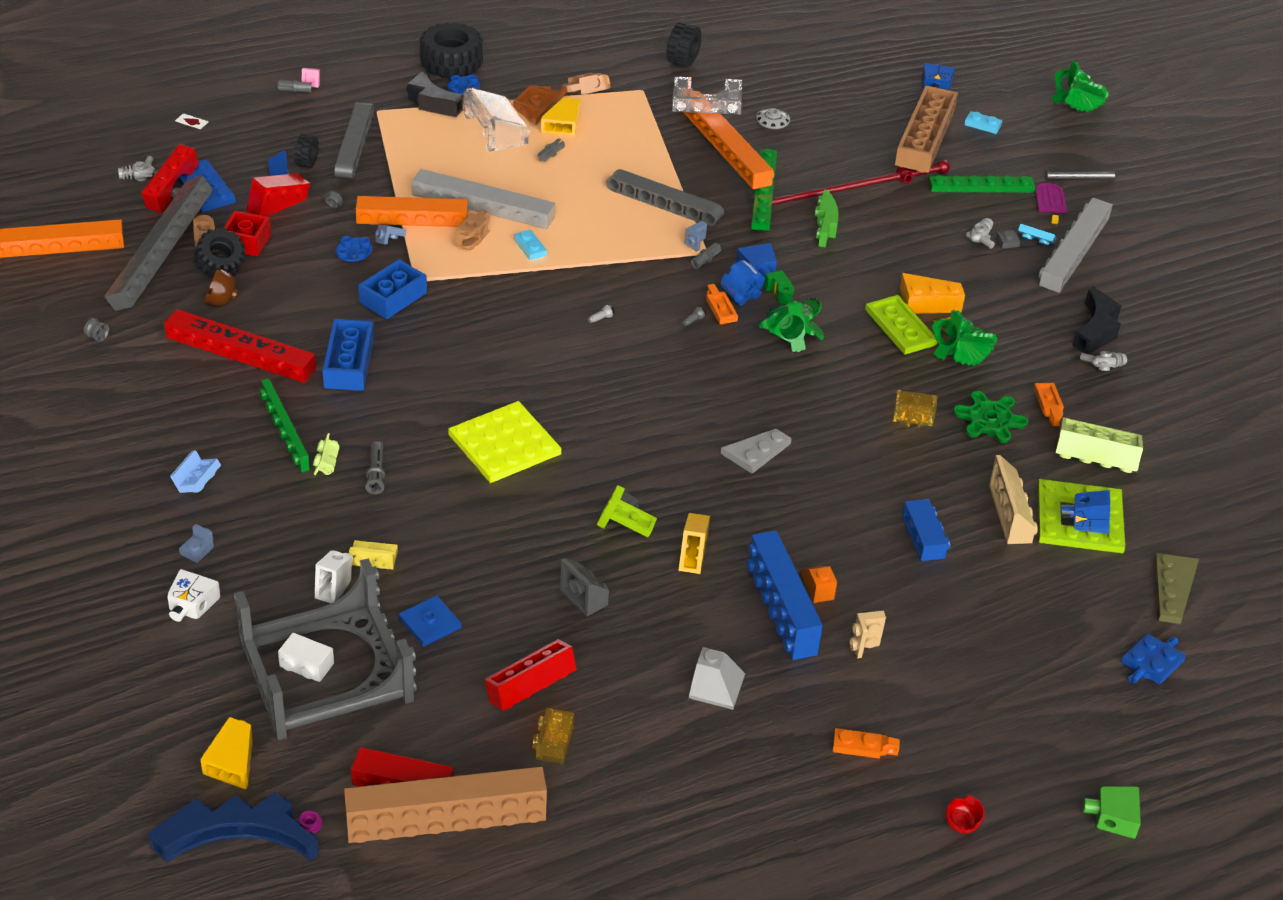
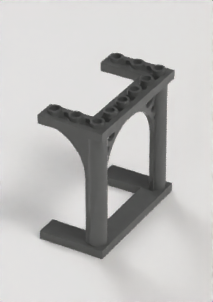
[234,558,417,740]

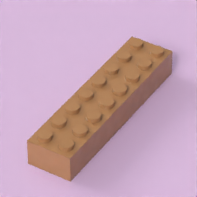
[895,86,958,173]
[344,767,547,843]

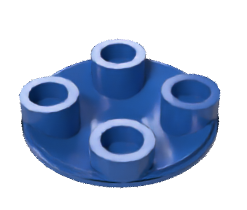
[447,75,480,95]
[335,236,373,262]

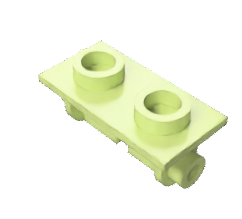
[313,433,339,475]

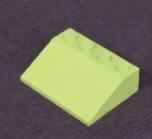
[1056,417,1143,473]

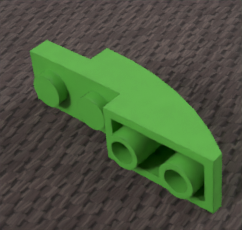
[815,189,838,248]

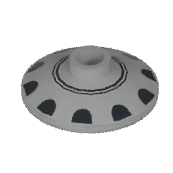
[756,108,790,129]

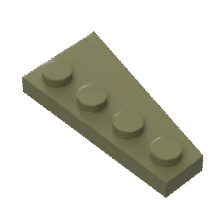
[1155,553,1199,624]

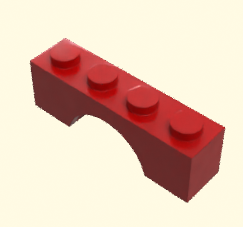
[141,144,199,213]

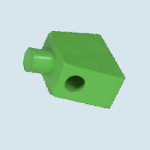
[1082,787,1141,838]

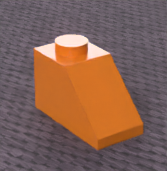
[800,566,837,603]

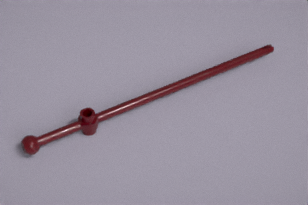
[772,160,950,205]

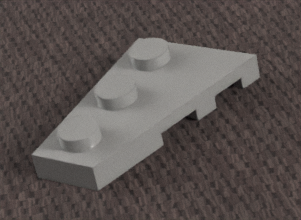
[721,429,792,473]

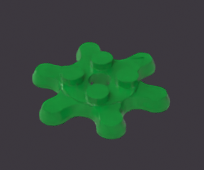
[954,391,1029,444]

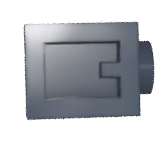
[684,221,707,252]
[375,224,407,245]
[179,524,214,563]

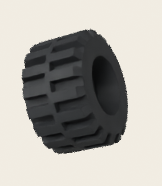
[666,22,701,67]
[194,227,245,279]

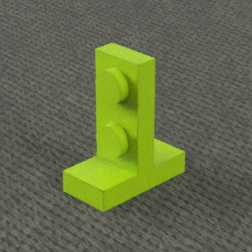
[597,485,657,537]

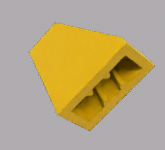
[541,97,580,136]
[679,513,710,574]
[201,717,253,789]

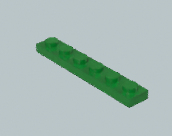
[929,175,1035,193]
[259,378,310,473]

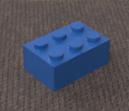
[358,259,427,319]

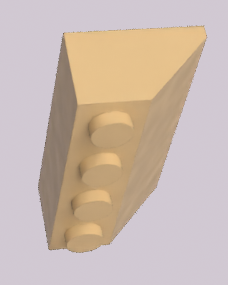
[989,455,1037,544]

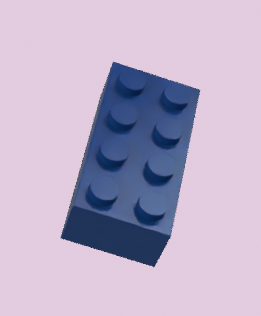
[323,319,374,391]

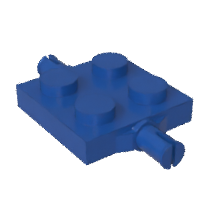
[1122,634,1186,685]

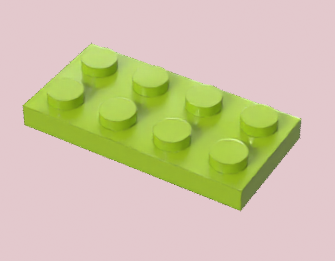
[865,295,938,355]

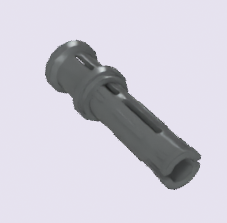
[365,441,385,494]

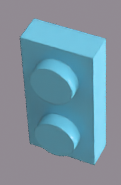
[965,111,1002,134]
[1018,224,1056,246]
[514,230,547,260]

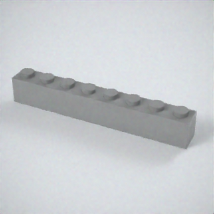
[412,169,555,229]
[1038,198,1113,293]

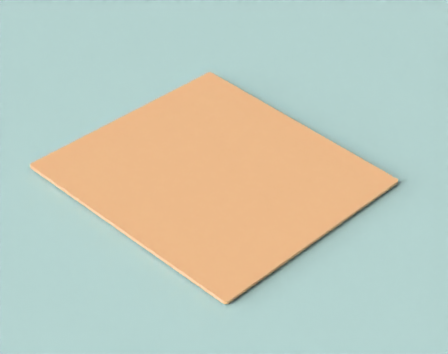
[377,90,706,281]

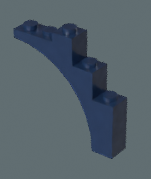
[148,792,318,863]

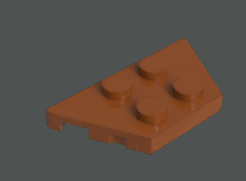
[513,85,567,125]

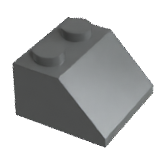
[560,558,609,617]

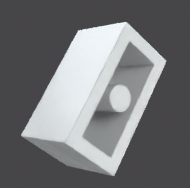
[278,633,334,682]

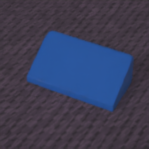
[268,151,288,176]

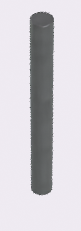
[1046,172,1115,179]

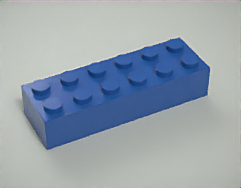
[746,530,823,660]

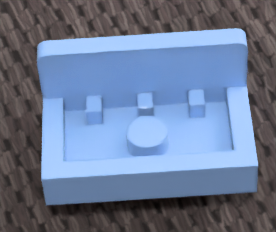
[171,451,221,493]

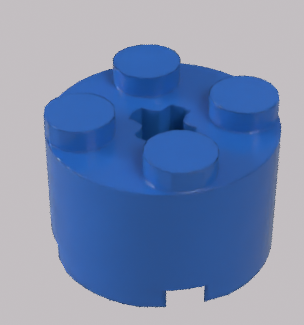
[721,260,765,306]

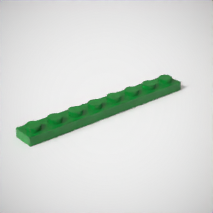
[751,149,777,231]

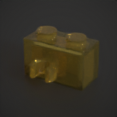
[893,390,937,428]
[532,708,575,764]

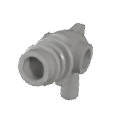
[118,156,156,181]
[966,218,995,249]
[1080,351,1127,371]

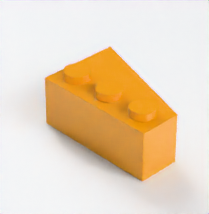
[899,273,965,314]

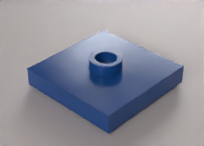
[399,596,461,647]

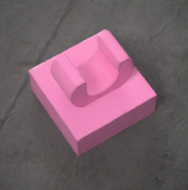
[302,68,320,87]

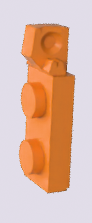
[706,284,738,324]
[1033,383,1064,426]
[833,728,900,759]

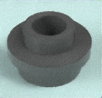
[325,191,343,208]

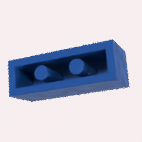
[902,499,950,561]

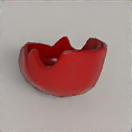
[945,795,985,834]

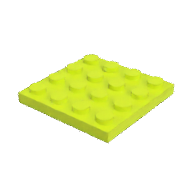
[448,401,561,483]

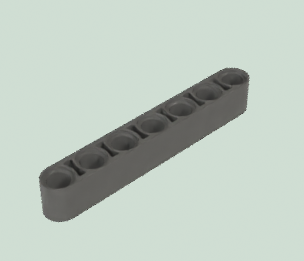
[335,102,374,179]
[606,169,724,226]

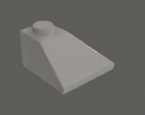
[689,647,745,710]

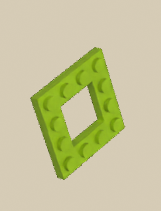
[1038,479,1125,554]

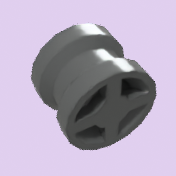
[84,318,110,342]

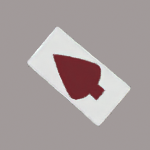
[175,114,208,129]

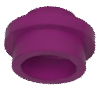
[298,811,322,834]

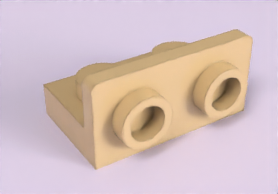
[849,611,886,659]

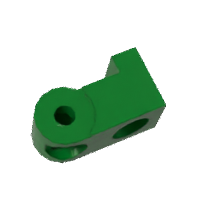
[764,270,794,305]

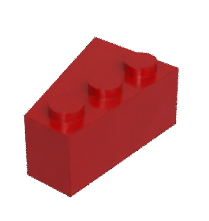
[246,173,310,217]

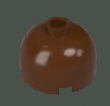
[204,267,238,307]

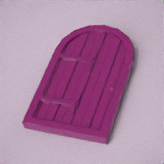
[1035,183,1067,213]

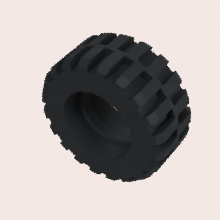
[420,22,483,78]

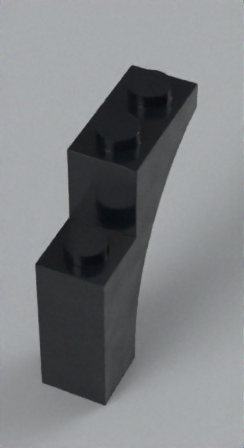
[407,71,464,117]
[1073,286,1122,354]

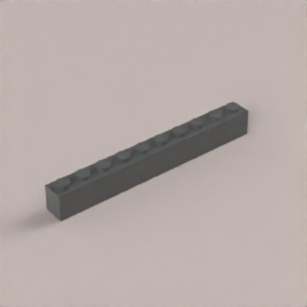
[104,176,213,311]

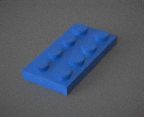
[177,159,236,212]

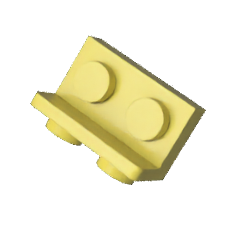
[349,540,398,570]

